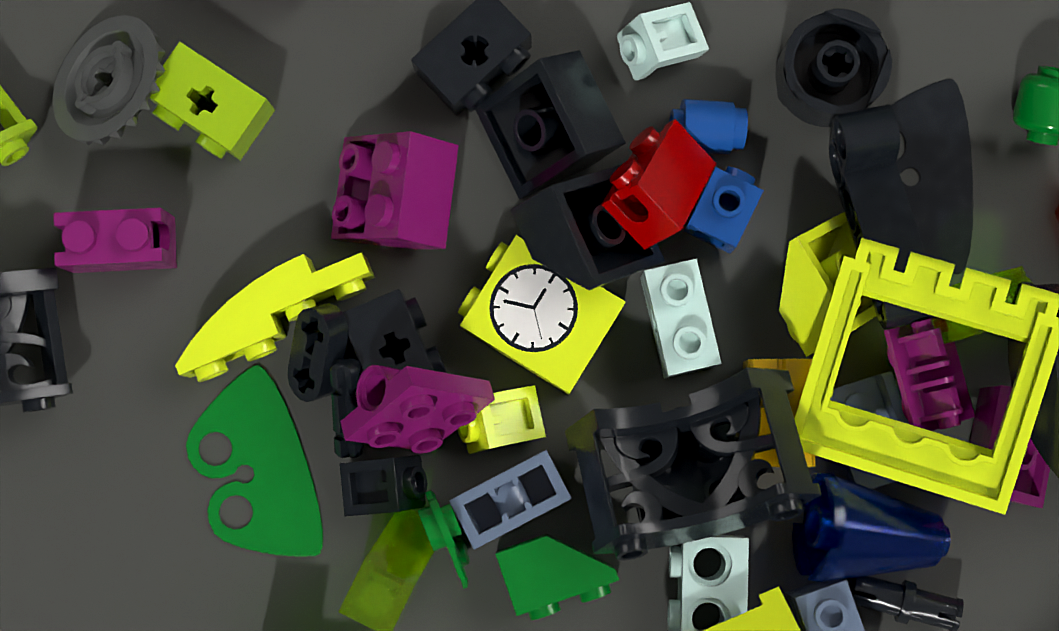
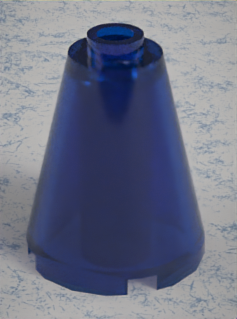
[792,473,951,582]

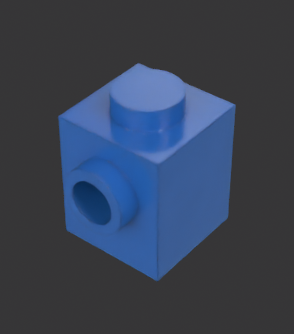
[684,166,764,254]

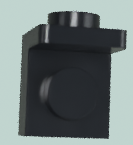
[339,455,428,517]

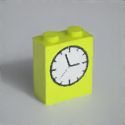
[458,235,625,395]

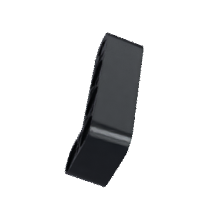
[828,104,938,329]

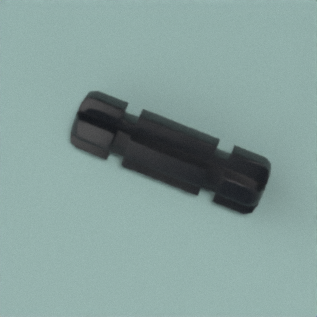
[330,358,364,458]

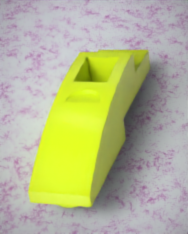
[175,253,375,382]

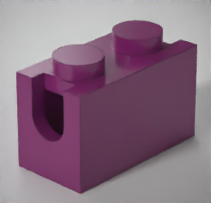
[54,208,177,273]

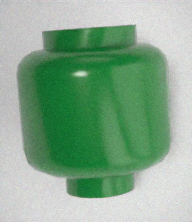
[1013,65,1059,146]

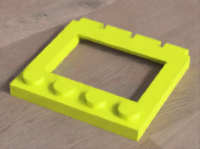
[794,238,1059,515]

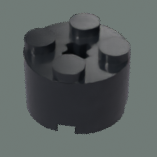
[775,9,892,127]

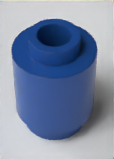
[669,99,748,154]

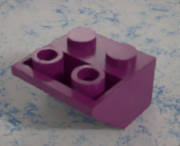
[331,131,459,249]

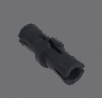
[850,571,964,631]

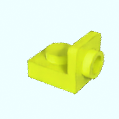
[457,385,546,454]

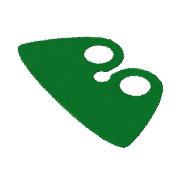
[186,365,323,557]

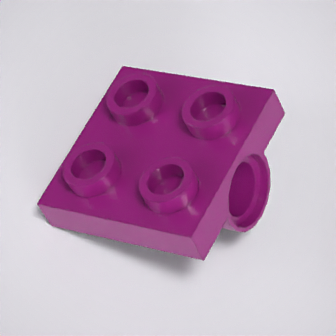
[340,365,495,453]

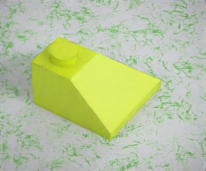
[779,212,877,357]

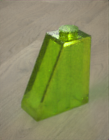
[338,510,437,631]

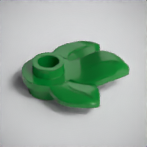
[418,490,470,589]

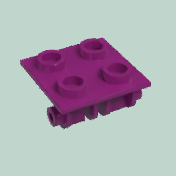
[884,317,975,431]

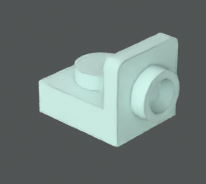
[617,2,709,81]

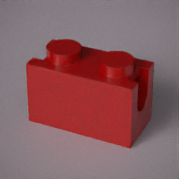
[601,119,717,250]

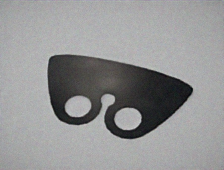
[891,79,974,274]

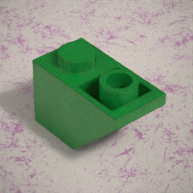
[495,533,619,621]

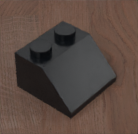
[475,50,626,200]
[511,164,665,291]

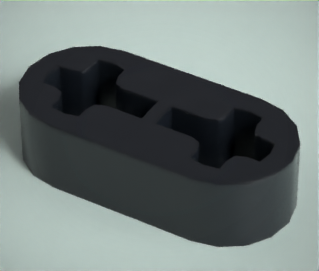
[288,303,348,402]

